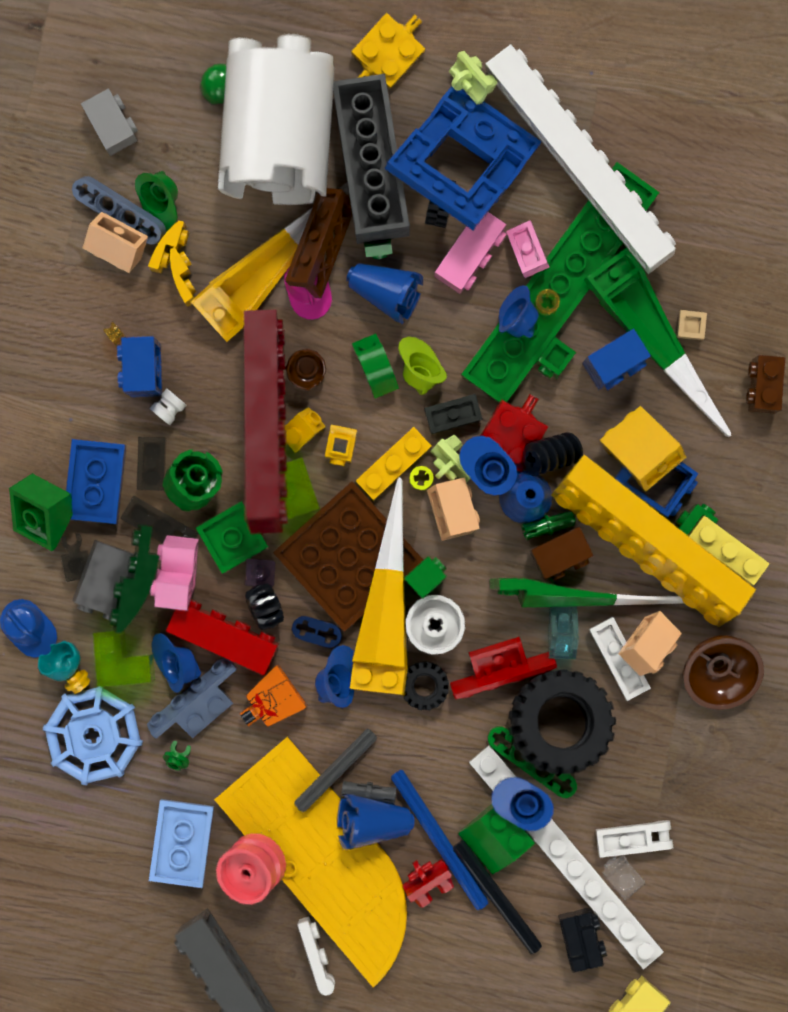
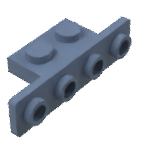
[147,658,237,739]

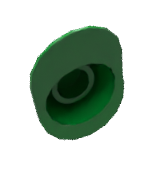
[135,171,178,232]

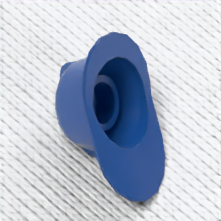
[499,285,539,338]
[459,436,517,496]
[0,599,57,658]
[152,633,201,692]
[315,645,355,708]
[492,777,553,831]

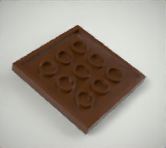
[273,481,423,632]

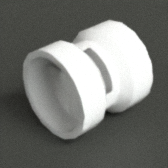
[149,388,187,425]

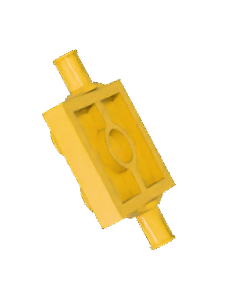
[351,13,425,89]

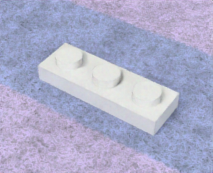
[589,617,651,701]

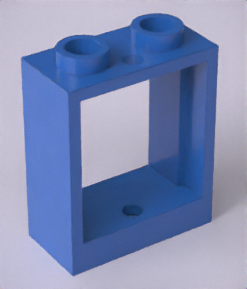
[615,462,699,518]

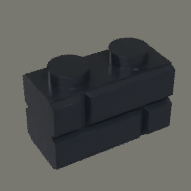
[558,908,607,973]

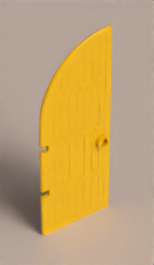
[214,736,407,988]

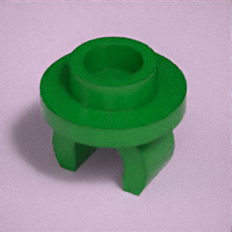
[163,741,191,770]

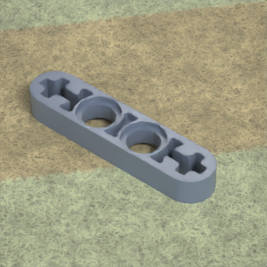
[72,176,166,244]

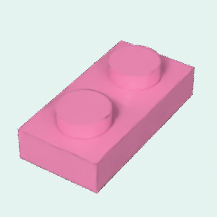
[506,220,549,278]

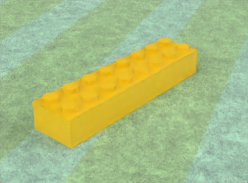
[551,455,756,627]

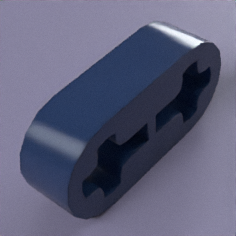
[292,616,342,648]

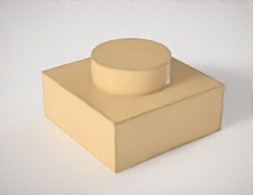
[677,310,707,341]

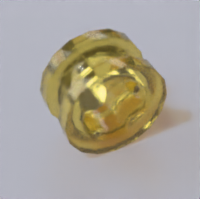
[535,289,560,315]
[103,321,126,347]

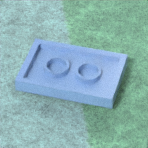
[149,799,214,888]

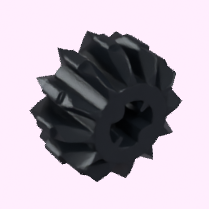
[245,583,284,630]

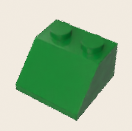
[9,473,73,552]
[458,804,535,874]

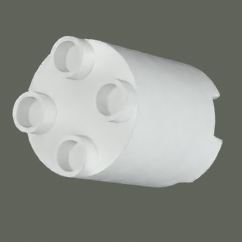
[218,35,335,205]

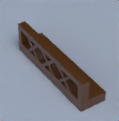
[285,188,352,299]

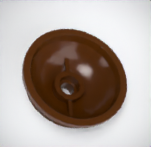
[683,635,764,710]

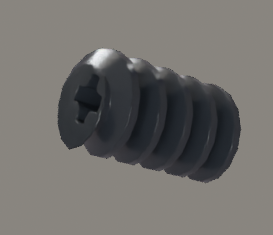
[522,432,583,476]

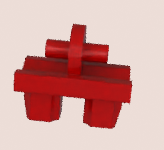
[402,859,454,908]

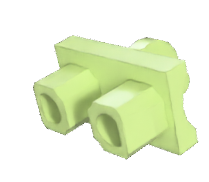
[449,51,497,105]
[430,435,471,483]

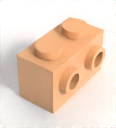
[83,212,148,273]
[427,477,480,541]
[618,611,682,676]

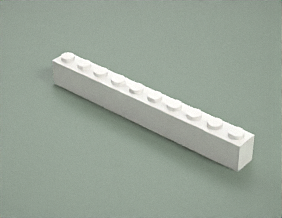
[485,44,676,274]

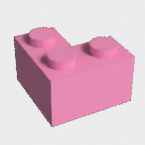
[151,535,199,610]

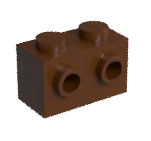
[746,355,785,414]
[529,527,594,582]

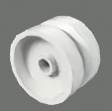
[406,595,465,654]

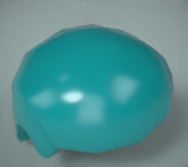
[37,641,81,681]

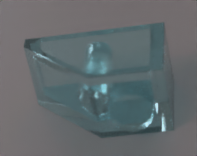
[548,606,579,659]

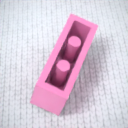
[434,212,507,294]

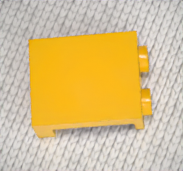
[600,406,687,492]

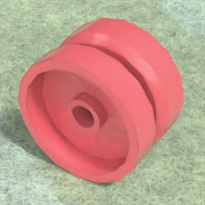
[216,833,286,904]

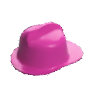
[284,267,332,320]

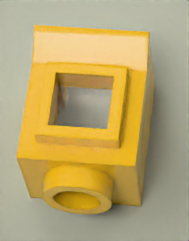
[325,425,357,466]

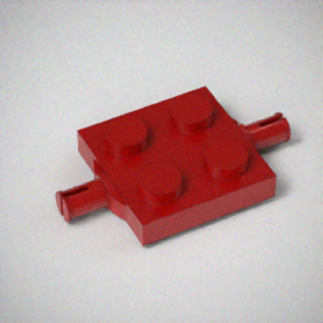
[480,394,548,472]

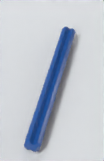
[391,770,488,910]

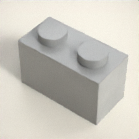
[81,88,138,156]

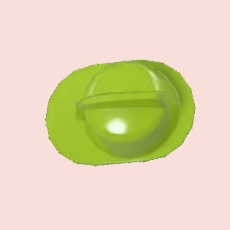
[398,337,447,395]

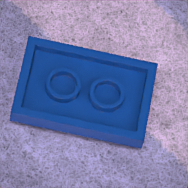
[66,439,126,524]

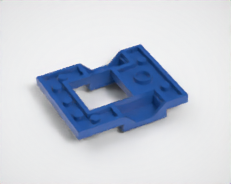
[385,86,541,231]

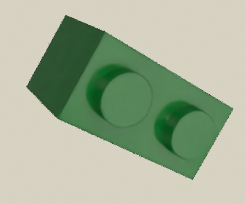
[404,556,447,598]

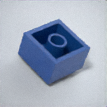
[582,329,651,391]
[117,336,162,397]

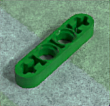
[487,726,577,798]

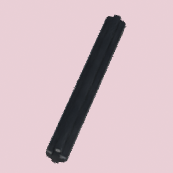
[453,840,542,954]

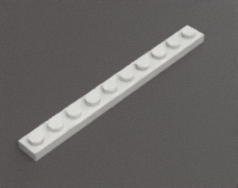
[469,745,664,970]

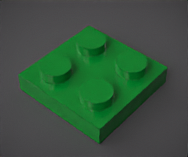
[196,501,269,574]

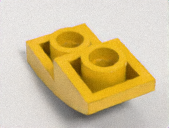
[148,220,189,274]
[170,247,197,307]

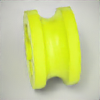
[409,466,433,490]

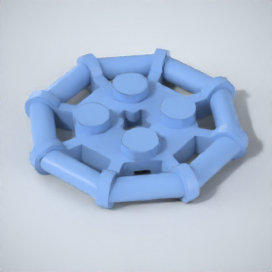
[43,685,143,786]

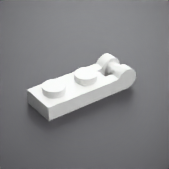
[595,820,674,858]
[298,916,335,995]

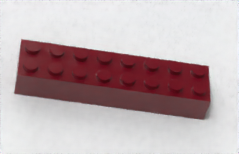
[244,310,288,534]

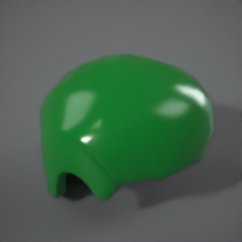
[200,64,226,105]

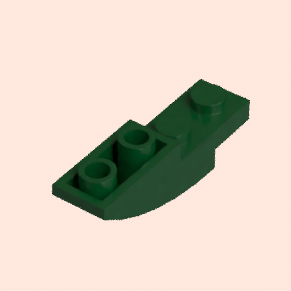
[109,524,160,633]

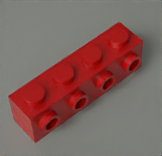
[166,599,279,675]

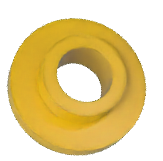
[65,669,90,694]

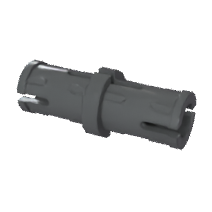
[341,781,397,805]

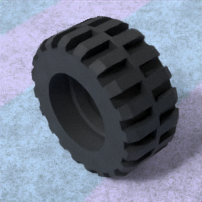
[508,670,616,774]

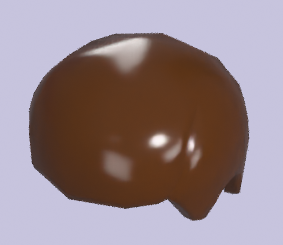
[286,348,326,390]

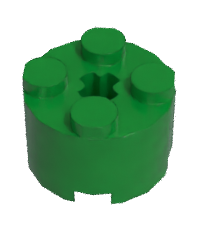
[162,450,223,512]

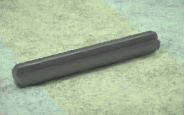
[294,729,377,812]

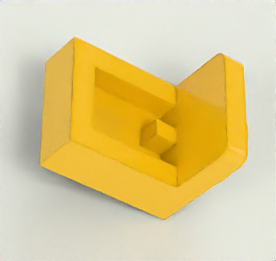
[285,407,326,453]

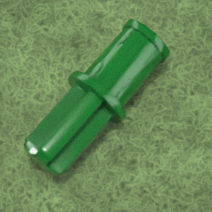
[521,511,575,541]

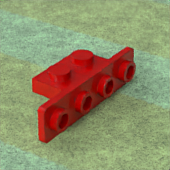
[450,637,557,699]

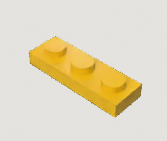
[356,427,432,501]

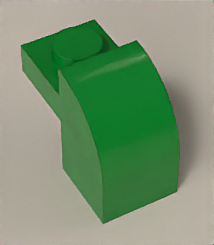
[352,333,399,399]

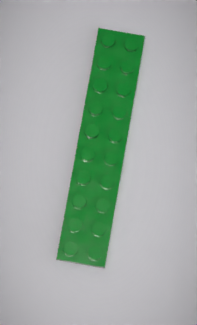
[461,162,660,403]

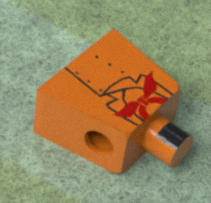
[240,664,308,727]

